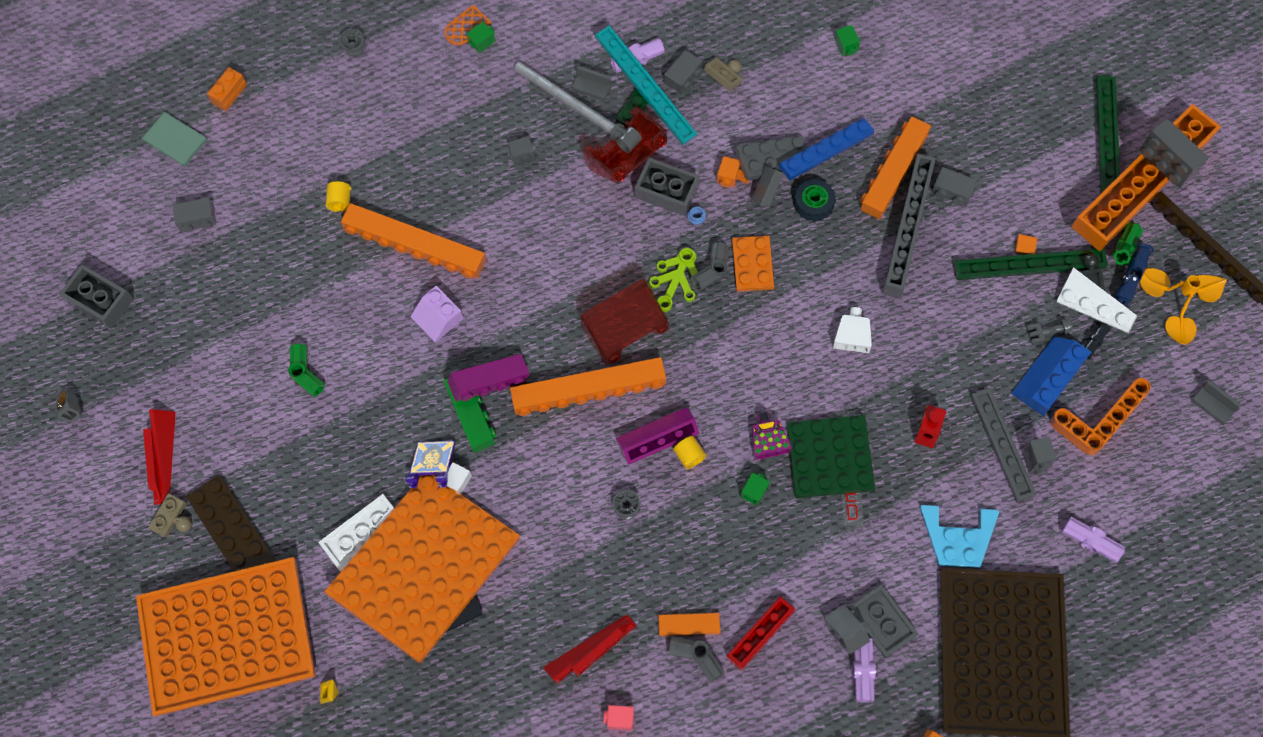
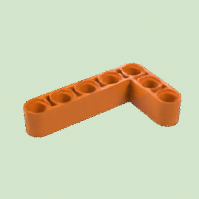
[1050,378,1151,455]

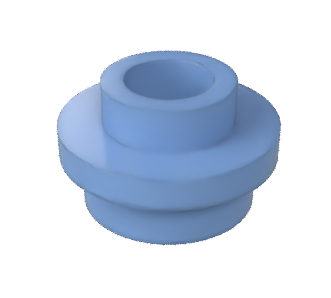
[688,207,706,225]

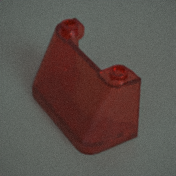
[582,106,668,183]
[580,279,670,364]

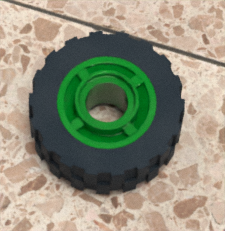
[794,179,836,222]

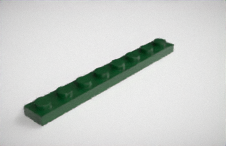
[1096,75,1120,194]
[954,248,1108,281]

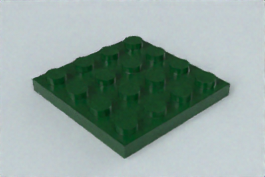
[787,415,876,499]

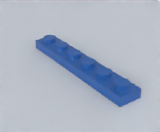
[779,118,875,181]

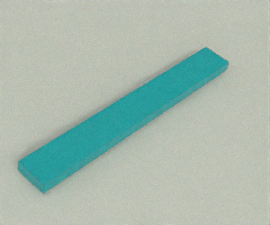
[595,25,697,146]

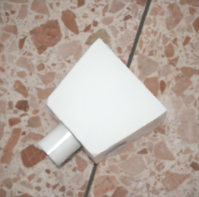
[833,307,872,353]

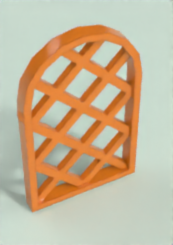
[444,5,491,45]

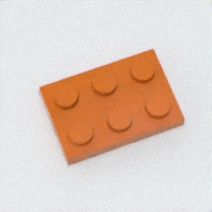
[732,236,774,291]

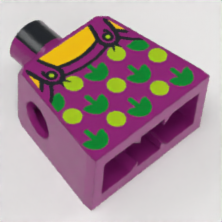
[752,412,792,461]

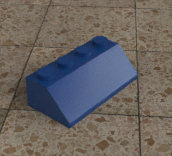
[1011,337,1091,416]

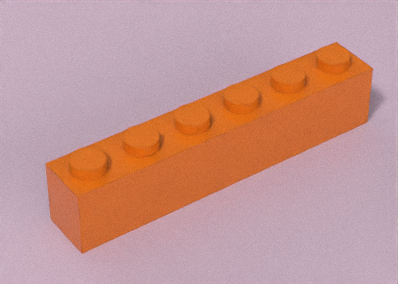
[860,117,931,219]

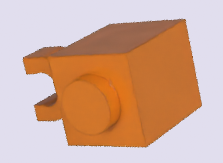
[717,156,750,188]

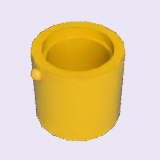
[326,181,351,211]
[673,436,707,470]

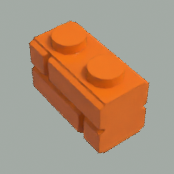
[207,67,247,111]

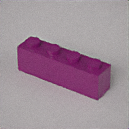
[447,354,530,402]
[616,407,700,465]

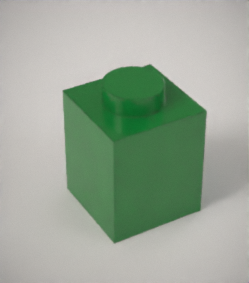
[466,21,495,54]
[834,25,860,56]
[741,472,770,506]

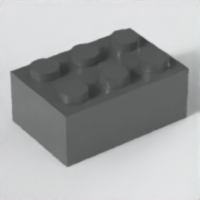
[1139,118,1209,188]
[635,158,700,216]
[59,265,134,329]

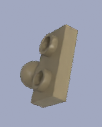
[704,58,743,91]
[148,493,192,538]

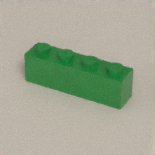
[443,379,496,453]

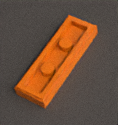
[659,613,720,637]

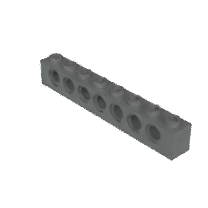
[882,154,936,298]

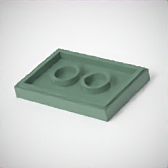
[142,112,208,167]

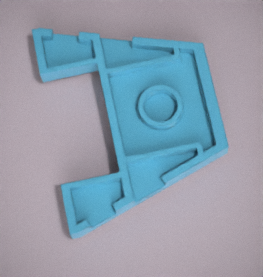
[920,505,999,569]

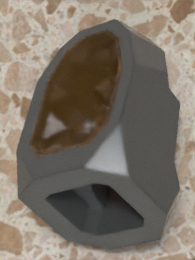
[55,389,81,422]

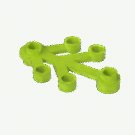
[649,248,698,312]

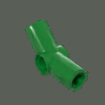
[1112,223,1144,266]
[288,343,325,397]

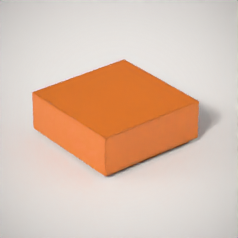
[1015,234,1037,255]

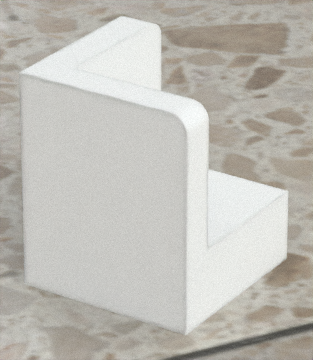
[447,462,472,494]

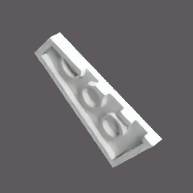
[1056,267,1137,334]
[318,494,394,572]

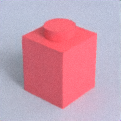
[604,705,634,731]

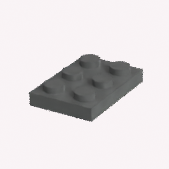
[848,584,919,659]

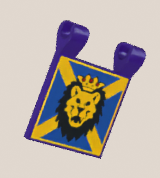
[406,441,456,488]

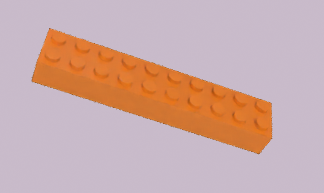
[1071,104,1221,251]

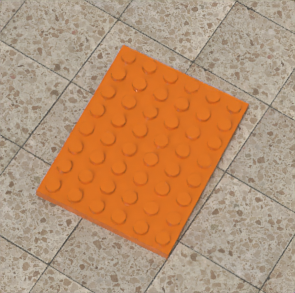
[324,475,520,664]
[136,557,316,717]

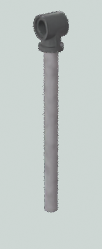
[514,62,642,153]

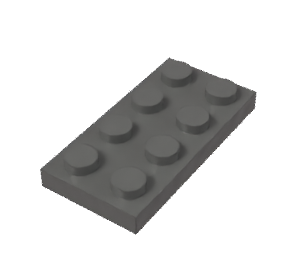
[734,135,813,181]

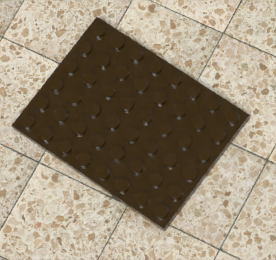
[940,568,1071,737]

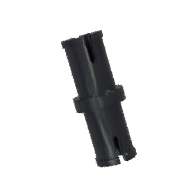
[1084,322,1111,359]

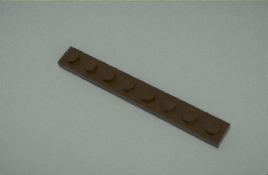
[1151,191,1263,305]

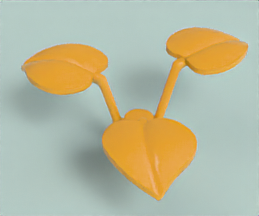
[1139,268,1226,345]

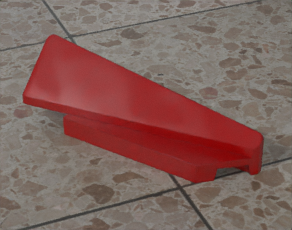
[143,409,176,505]
[543,615,637,684]

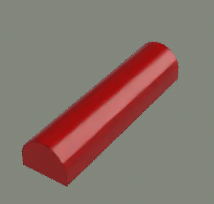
[726,596,796,671]

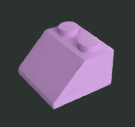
[411,286,464,343]

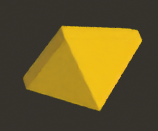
[320,680,339,704]

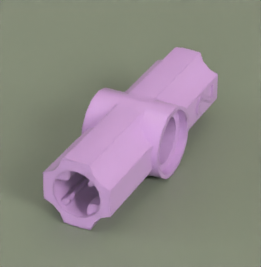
[610,38,665,73]
[1062,517,1126,563]
[853,638,876,703]

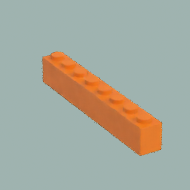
[341,203,487,279]
[510,357,666,416]

